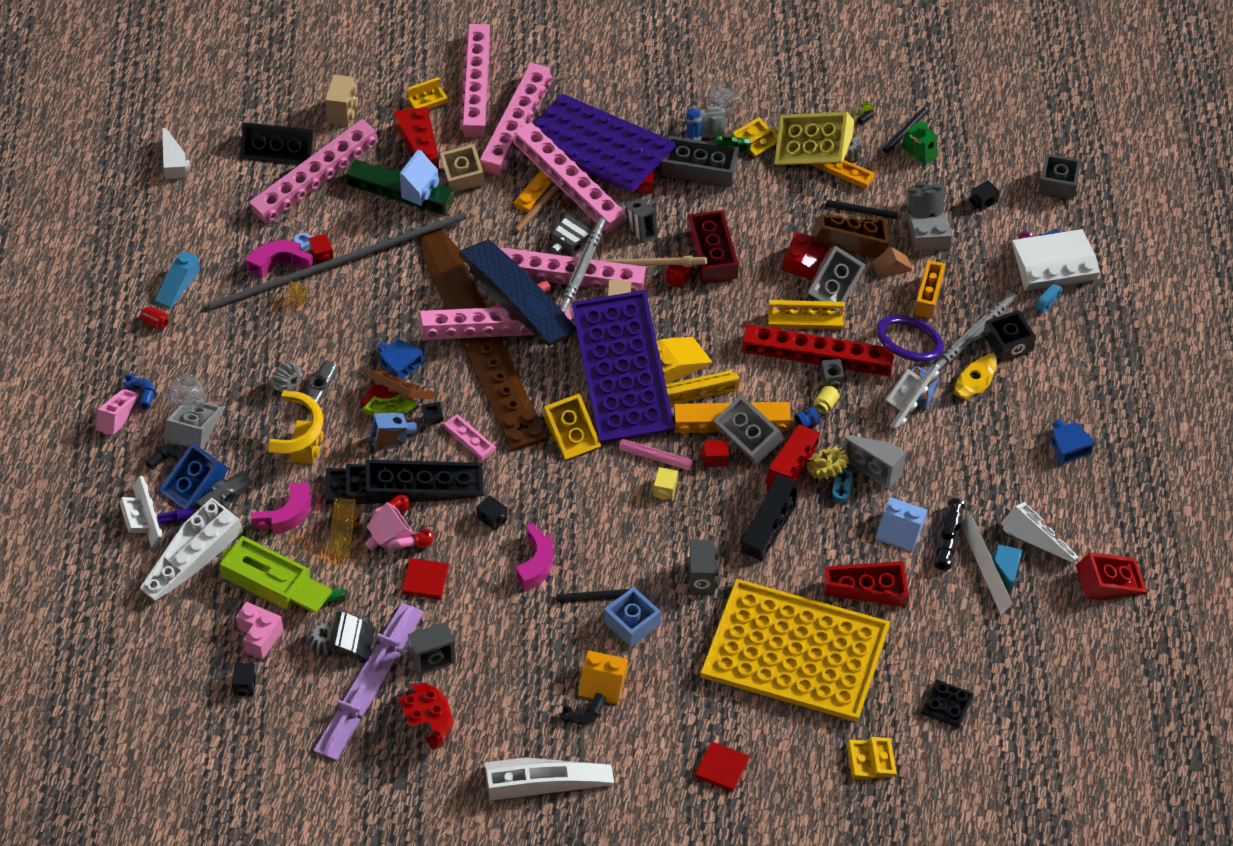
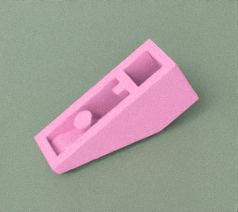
[96,389,140,435]

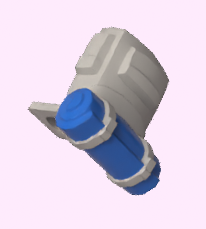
[685,105,726,141]

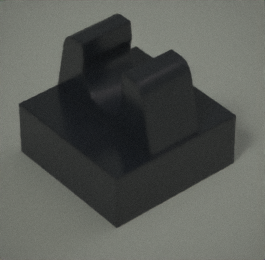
[421,402,444,425]

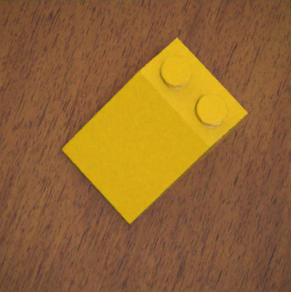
[657,337,712,384]
[542,393,601,460]

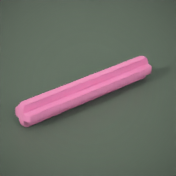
[619,439,693,470]

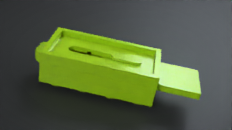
[220,536,332,614]

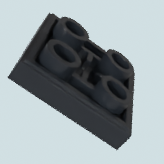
[921,679,974,728]

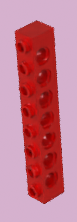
[742,324,894,377]

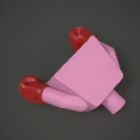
[365,495,434,551]

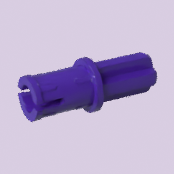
[157,507,196,524]

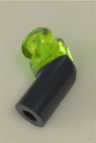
[857,101,874,125]

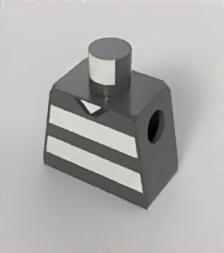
[623,199,658,243]
[550,214,592,257]

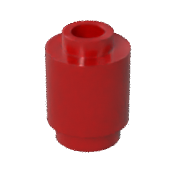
[140,307,169,330]

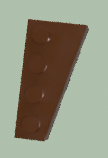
[812,214,889,258]

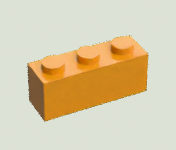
[915,260,946,319]

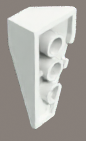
[1000,502,1078,562]

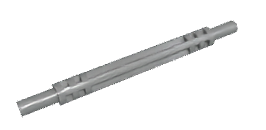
[560,218,606,314]
[935,293,1016,371]

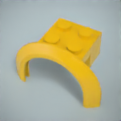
[268,390,323,464]

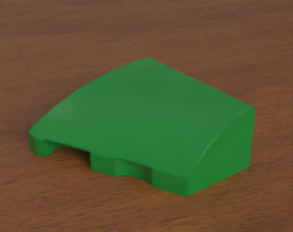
[713,136,751,154]

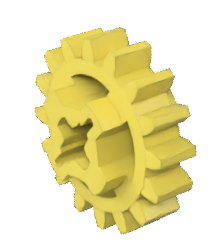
[807,446,849,480]

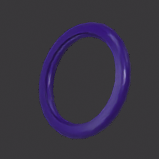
[876,315,944,362]

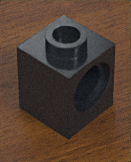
[970,180,1000,212]
[476,495,508,530]
[232,663,257,697]

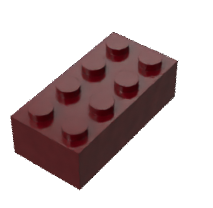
[687,210,739,284]

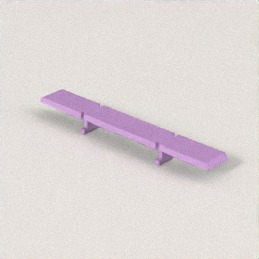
[314,603,424,761]

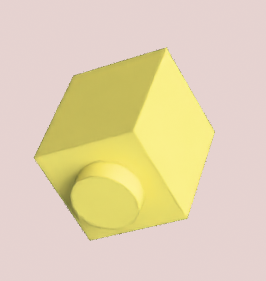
[653,467,678,500]

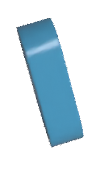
[1035,283,1063,313]
[832,469,852,504]

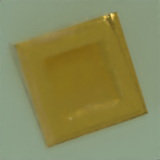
[289,281,307,307]

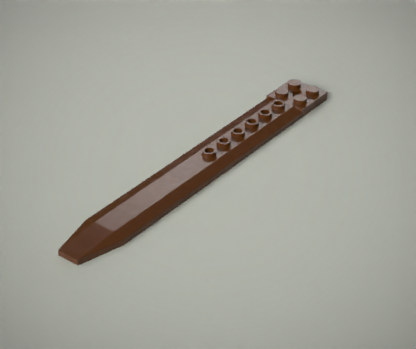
[421,229,548,451]

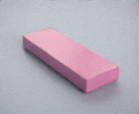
[443,414,496,461]

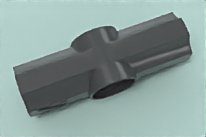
[299,360,338,414]
[195,471,252,510]

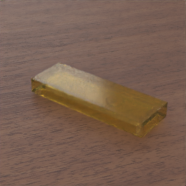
[328,498,355,559]

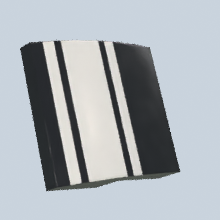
[329,611,375,663]

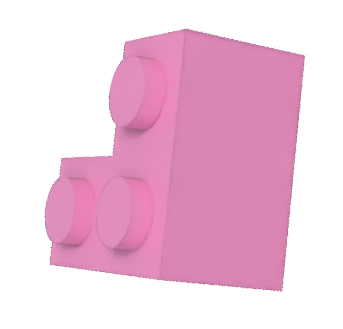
[236,602,283,660]

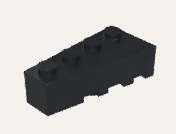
[740,474,799,561]

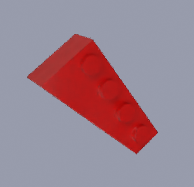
[393,107,439,173]
[765,425,820,492]
[822,561,909,607]

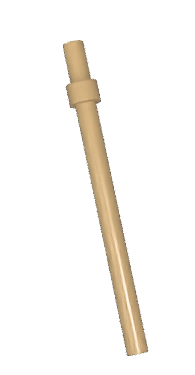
[599,256,707,267]

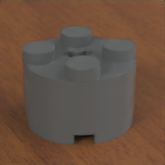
[907,181,944,217]

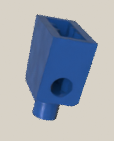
[377,339,423,379]
[1050,419,1095,465]

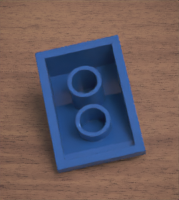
[158,443,230,509]

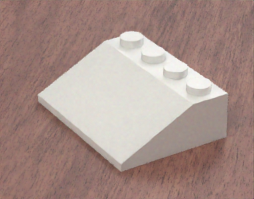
[1012,229,1100,291]

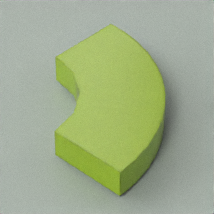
[363,394,417,416]

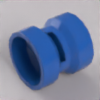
[794,407,820,428]

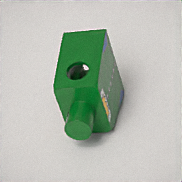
[901,122,938,165]

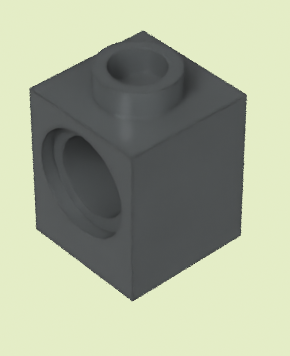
[821,359,844,389]

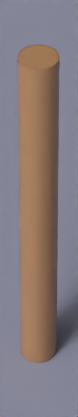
[513,184,560,233]

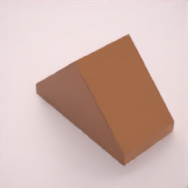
[872,247,912,277]

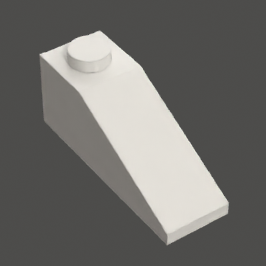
[163,128,190,179]

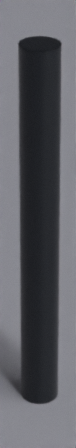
[883,107,928,154]
[826,200,898,219]
[556,589,630,602]

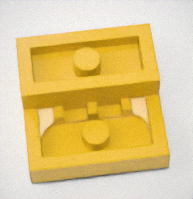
[731,117,778,158]
[846,737,897,780]

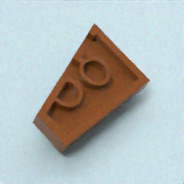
[368,370,435,400]

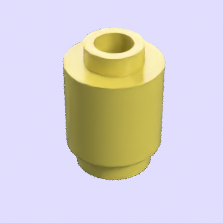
[814,386,839,414]

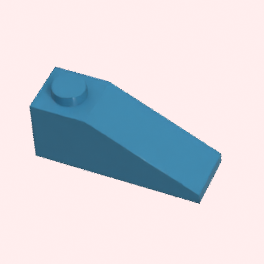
[155,251,200,309]

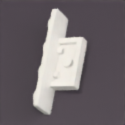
[885,364,940,429]
[119,476,162,548]

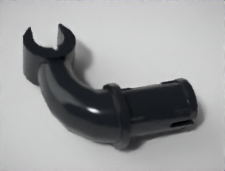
[145,444,186,470]
[559,693,606,724]

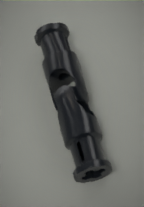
[934,498,966,571]

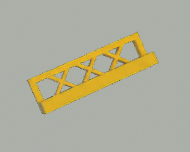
[768,300,844,330]
[666,370,739,405]

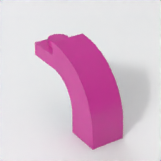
[246,240,313,278]
[251,482,311,535]
[516,523,553,592]

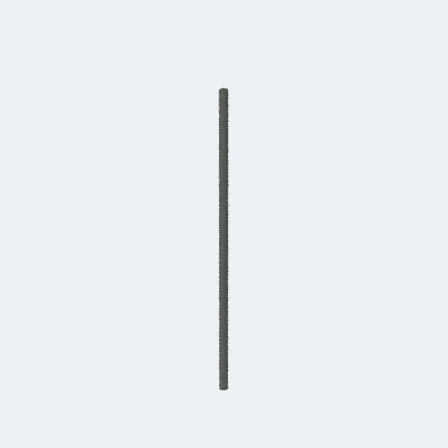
[208,212,467,310]

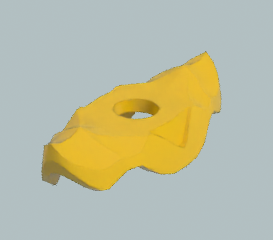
[953,353,997,400]

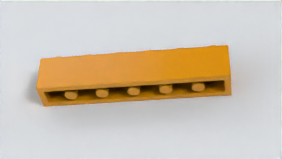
[674,402,791,434]

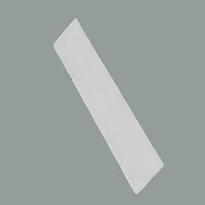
[961,513,1013,615]

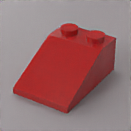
[783,231,830,280]
[1076,552,1147,600]

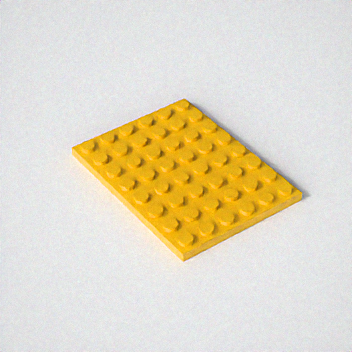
[700,579,890,722]

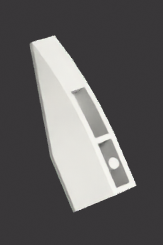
[140,498,243,601]
[484,757,614,801]

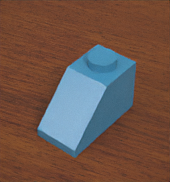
[992,545,1022,592]

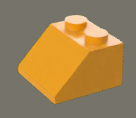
[578,650,628,705]

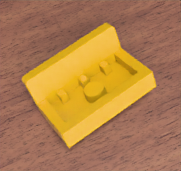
[407,77,448,110]

